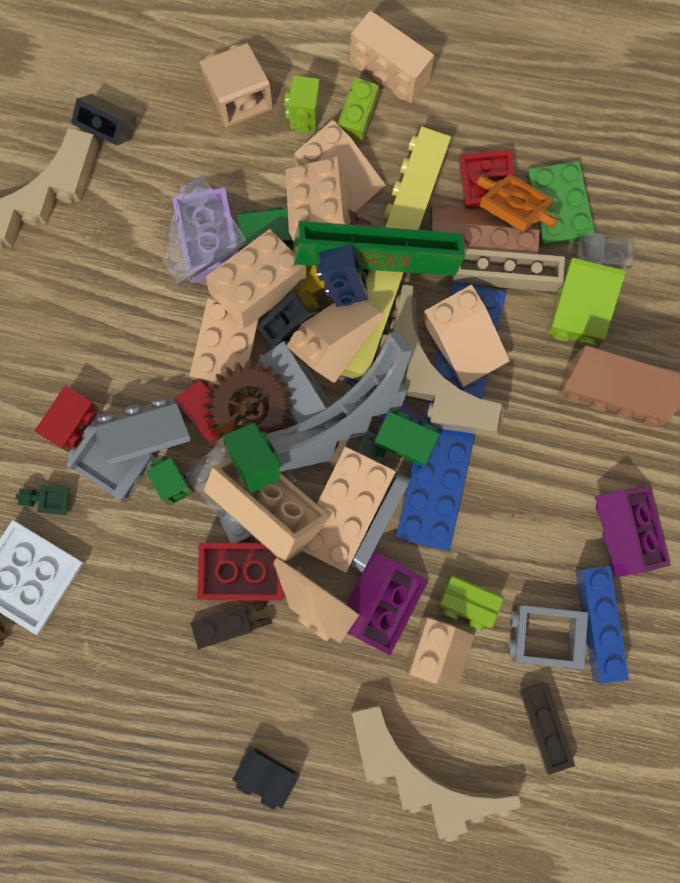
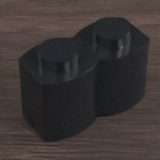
[232,746,300,810]

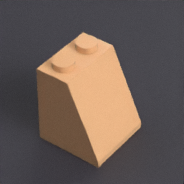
[199,43,273,127]
[405,617,475,689]

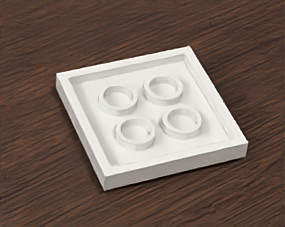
[0,520,84,635]

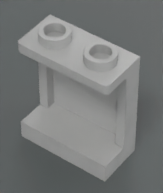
[66,423,156,504]

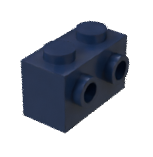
[316,245,368,307]

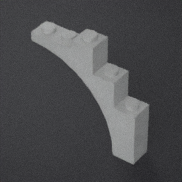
[267,331,412,472]

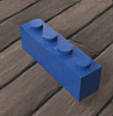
[575,566,629,684]

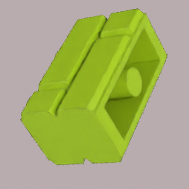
[338,78,379,144]
[437,575,504,631]

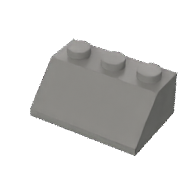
[92,397,191,465]

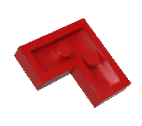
[458,150,515,208]

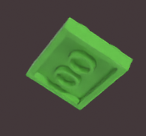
[527,161,595,247]

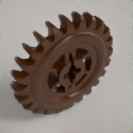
[202,360,294,445]

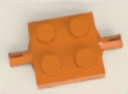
[477,174,559,232]

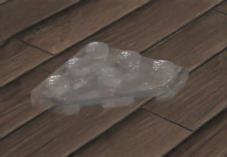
[162,175,247,287]

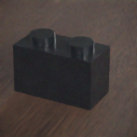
[71,94,138,146]

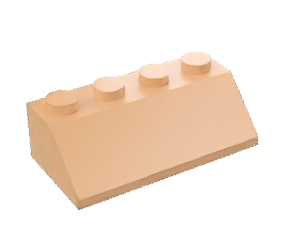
[204,458,330,563]

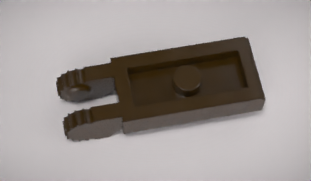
[190,601,272,649]

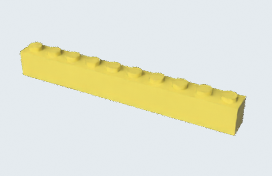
[341,126,451,381]

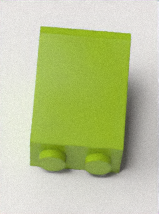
[547,258,626,348]

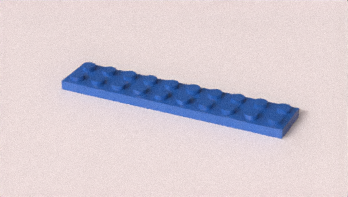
[395,282,505,551]

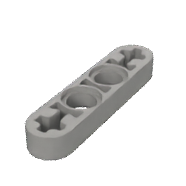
[350,472,411,573]

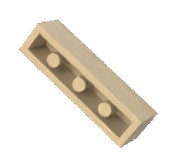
[452,249,565,292]

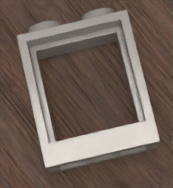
[508,605,588,670]

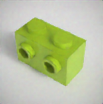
[284,75,320,133]

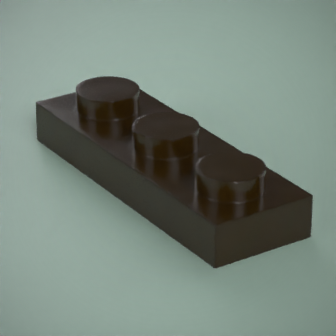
[519,682,575,775]

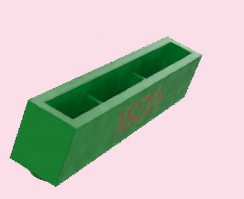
[293,221,465,276]

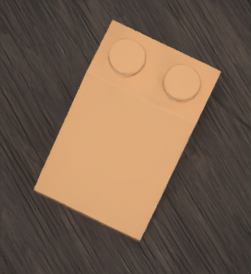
[294,120,386,218]
[422,285,510,388]
[286,301,384,383]
[274,558,359,643]

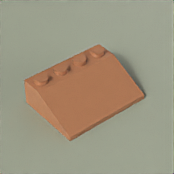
[558,345,680,427]

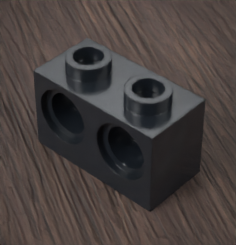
[256,290,322,348]

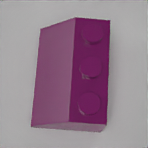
[595,486,671,578]
[346,552,428,655]

